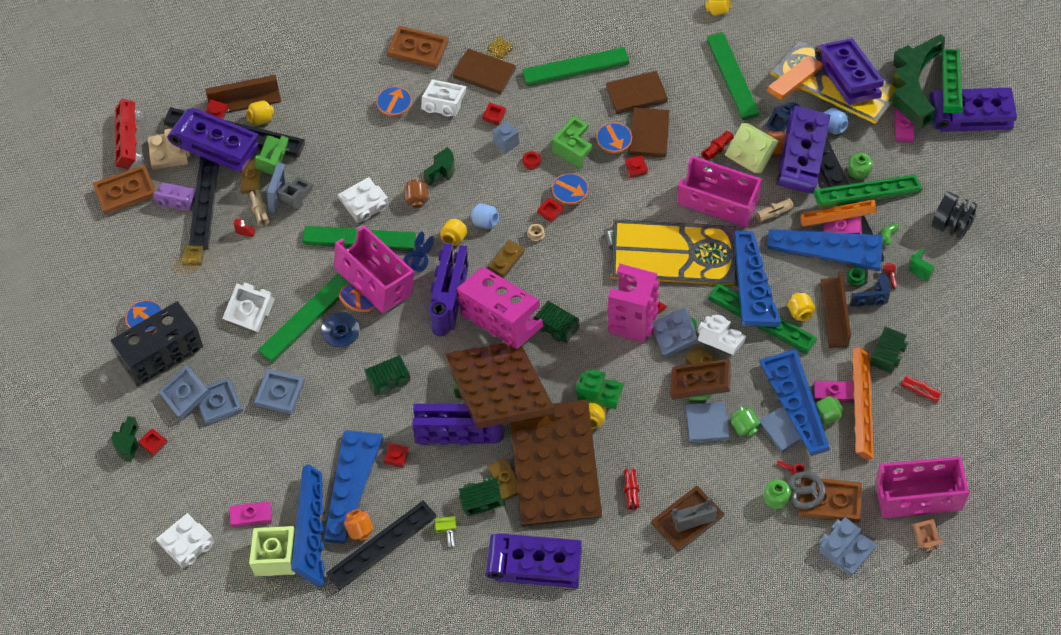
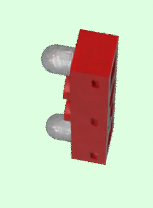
[115,98,144,170]

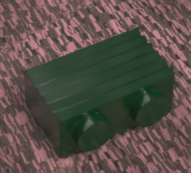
[534,301,579,343]
[870,326,908,373]
[364,355,411,396]
[459,477,506,517]

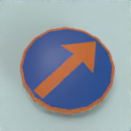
[376,86,412,116]
[596,122,632,153]
[552,173,589,205]
[339,286,375,312]
[126,300,164,334]

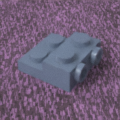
[819,517,877,577]

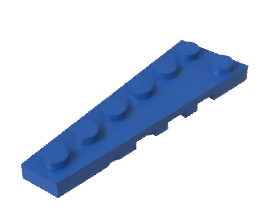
[768,229,883,271]
[734,231,781,327]
[759,349,830,456]
[324,431,383,544]
[291,464,325,587]

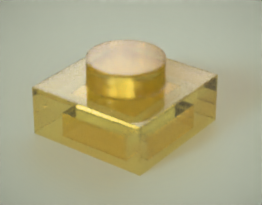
[488,36,513,59]
[182,246,204,266]

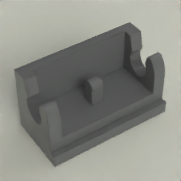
[671,498,717,532]

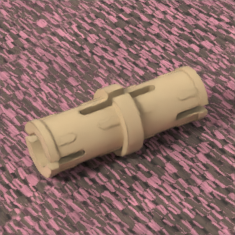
[250,190,269,226]
[755,198,794,222]

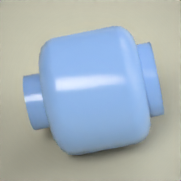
[823,108,848,134]
[470,203,499,229]

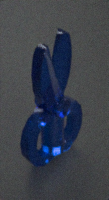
[404,231,434,272]

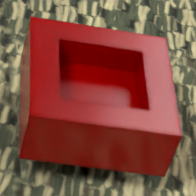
[205,99,228,119]
[482,102,506,125]
[625,155,648,178]
[537,197,563,223]
[138,428,167,456]
[384,443,409,468]

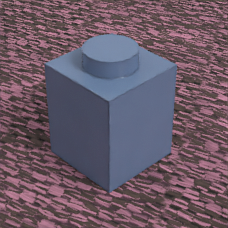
[493,121,519,154]

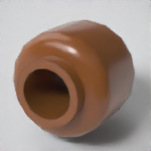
[403,179,429,208]

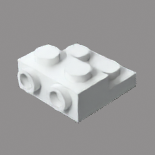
[421,80,466,116]
[338,177,389,223]
[222,283,275,332]
[697,315,746,355]
[156,513,214,569]

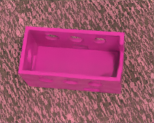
[677,156,762,228]
[334,225,414,313]
[608,263,660,343]
[457,267,543,349]
[875,456,969,518]

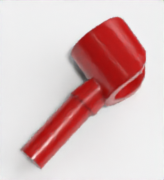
[884,263,897,289]
[776,460,805,475]

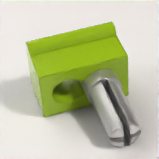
[435,516,457,547]

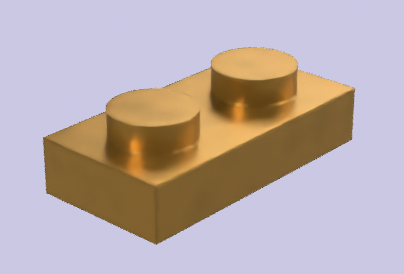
[488,240,525,279]

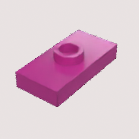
[894,109,914,142]
[823,216,862,234]
[814,381,854,403]
[230,501,272,527]

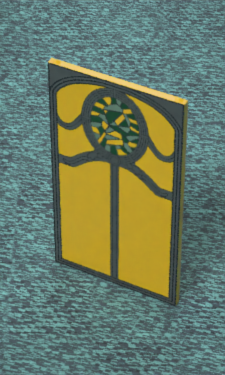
[770,40,897,124]
[610,219,736,286]

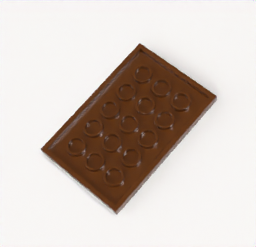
[445,343,554,429]
[510,400,602,526]

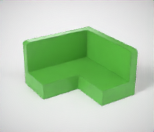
[552,116,592,169]
[255,136,289,175]

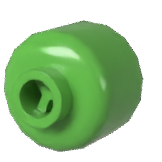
[847,153,873,180]
[815,396,844,425]
[730,407,760,437]
[764,479,791,509]

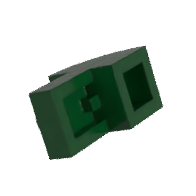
[424,147,455,186]
[111,416,139,462]

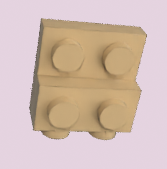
[148,128,191,170]

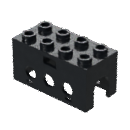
[110,301,203,386]

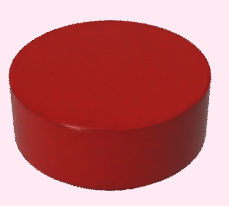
[522,151,541,170]

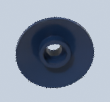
[321,313,360,347]

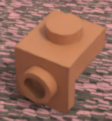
[912,519,943,551]

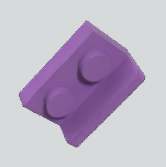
[153,182,196,211]

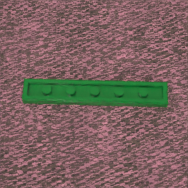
[707,32,760,121]
[522,47,629,86]
[942,49,963,113]
[813,174,922,208]
[302,226,416,252]
[258,274,351,364]
[708,283,817,355]

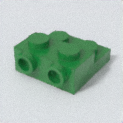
[575,369,624,409]

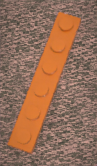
[852,347,874,461]

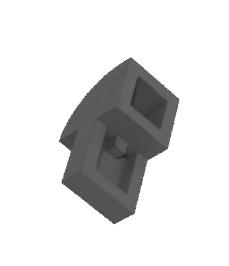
[277,177,313,209]

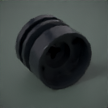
[931,191,978,239]

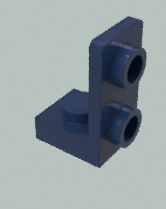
[766,102,801,132]
[850,274,890,307]

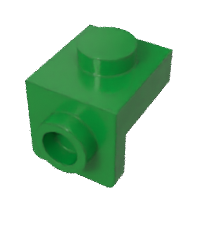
[909,248,935,282]

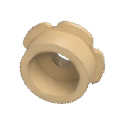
[527,224,545,241]

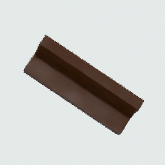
[205,75,281,113]
[820,270,851,348]

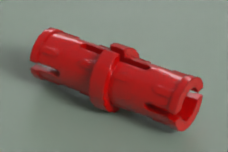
[701,130,734,161]
[901,375,942,403]
[623,468,640,510]

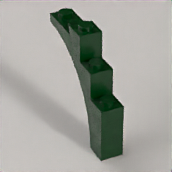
[892,34,945,129]

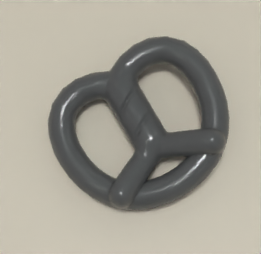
[789,472,825,509]

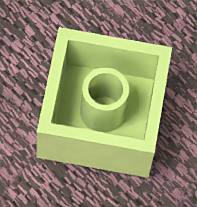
[725,123,779,174]
[249,526,296,576]

